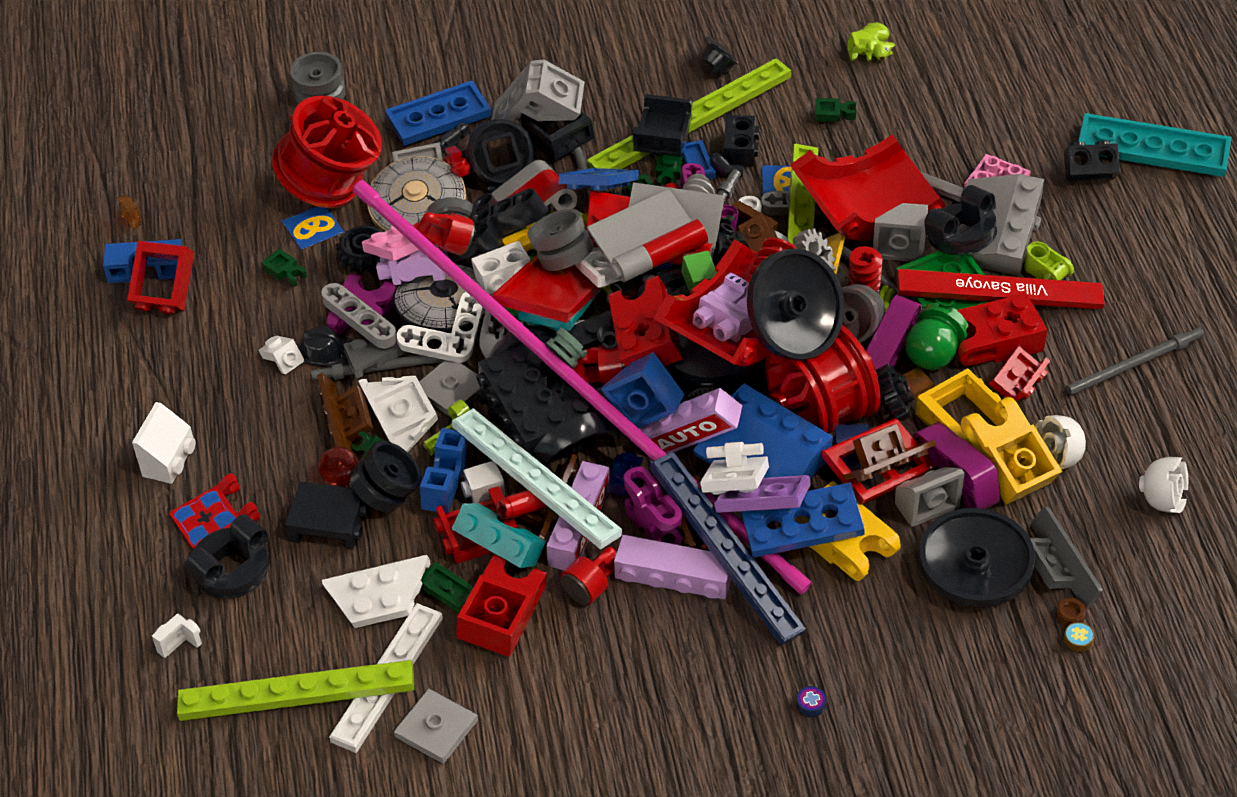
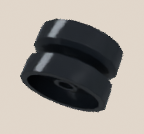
[350,441,422,512]

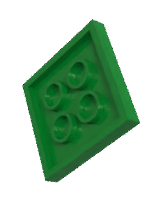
[894,251,988,311]

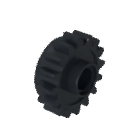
[336,225,385,274]

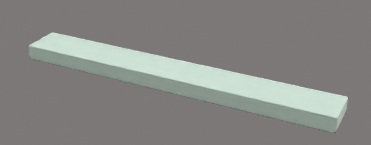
[452,408,622,549]

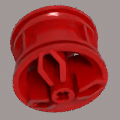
[271,96,382,208]
[765,325,880,434]

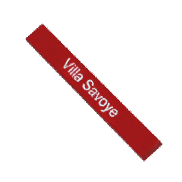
[897,269,1105,309]

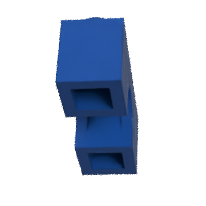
[103,239,183,283]
[420,428,469,514]

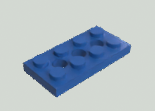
[385,81,492,146]
[559,168,638,190]
[741,482,865,558]

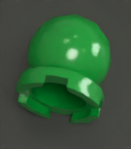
[905,303,968,370]

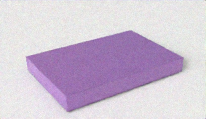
[715,475,811,513]

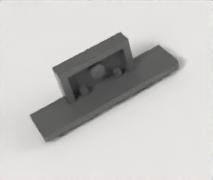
[1030,507,1103,610]

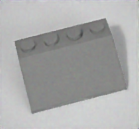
[960,174,1044,276]

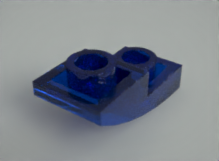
[607,452,644,496]

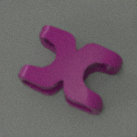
[327,274,398,335]
[624,467,682,546]

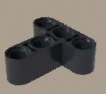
[471,188,548,254]

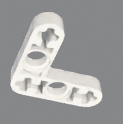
[397,292,484,363]

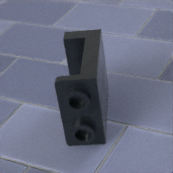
[633,94,692,157]
[285,481,370,549]

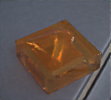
[117,194,141,229]
[904,367,934,400]

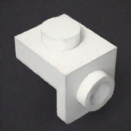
[259,336,304,374]
[152,614,202,658]

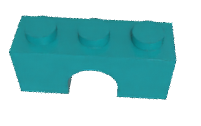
[452,503,546,568]

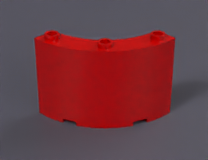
[790,134,946,241]
[653,239,771,366]

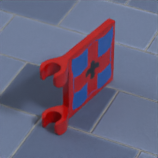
[169,474,260,550]

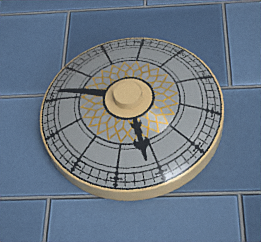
[368,156,467,232]

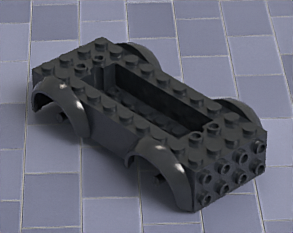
[476,269,766,467]

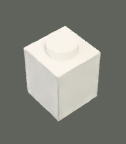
[461,461,505,503]

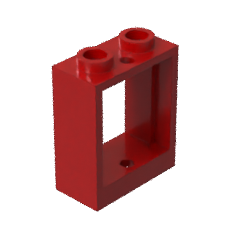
[127,241,194,314]

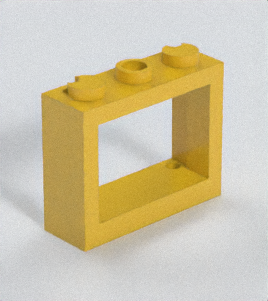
[915,368,1001,445]

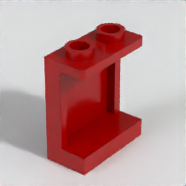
[433,486,518,564]

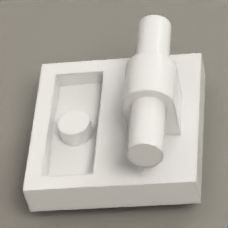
[700,442,769,495]

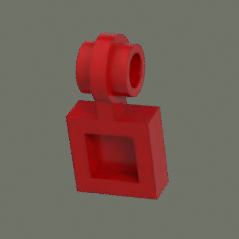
[444,146,471,177]

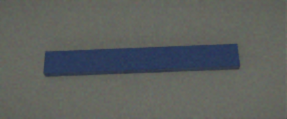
[649,452,806,646]

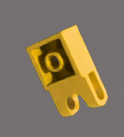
[960,397,1062,505]
[795,481,901,581]

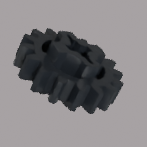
[876,363,914,422]

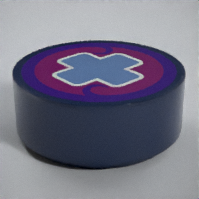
[796,686,827,717]

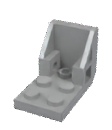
[491,60,585,121]

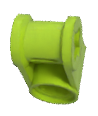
[1023,241,1074,280]

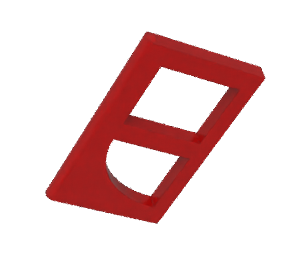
[821,418,936,505]

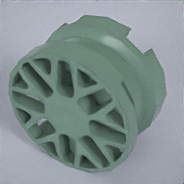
[546,327,588,369]

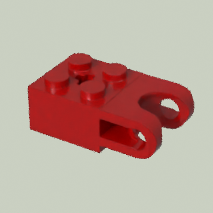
[608,275,683,367]
[957,293,1047,366]
[456,554,547,657]

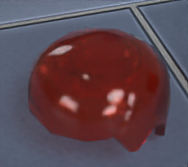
[318,446,358,487]

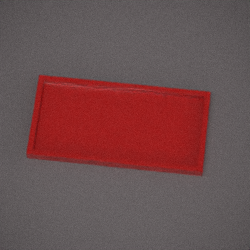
[492,255,604,323]

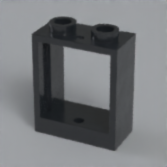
[520,111,595,160]

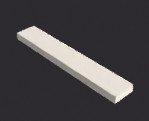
[330,603,443,753]

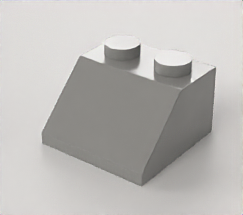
[873,203,928,261]
[895,467,964,527]

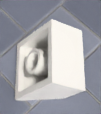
[132,402,196,484]

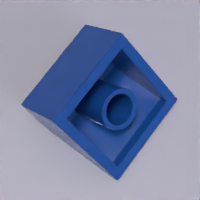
[601,352,685,428]

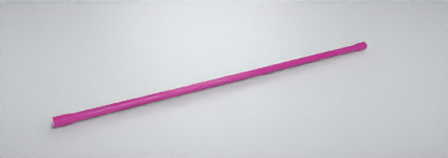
[353,180,812,595]

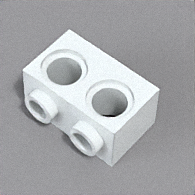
[471,241,530,294]

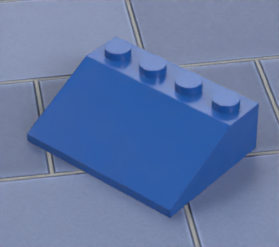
[693,384,833,479]

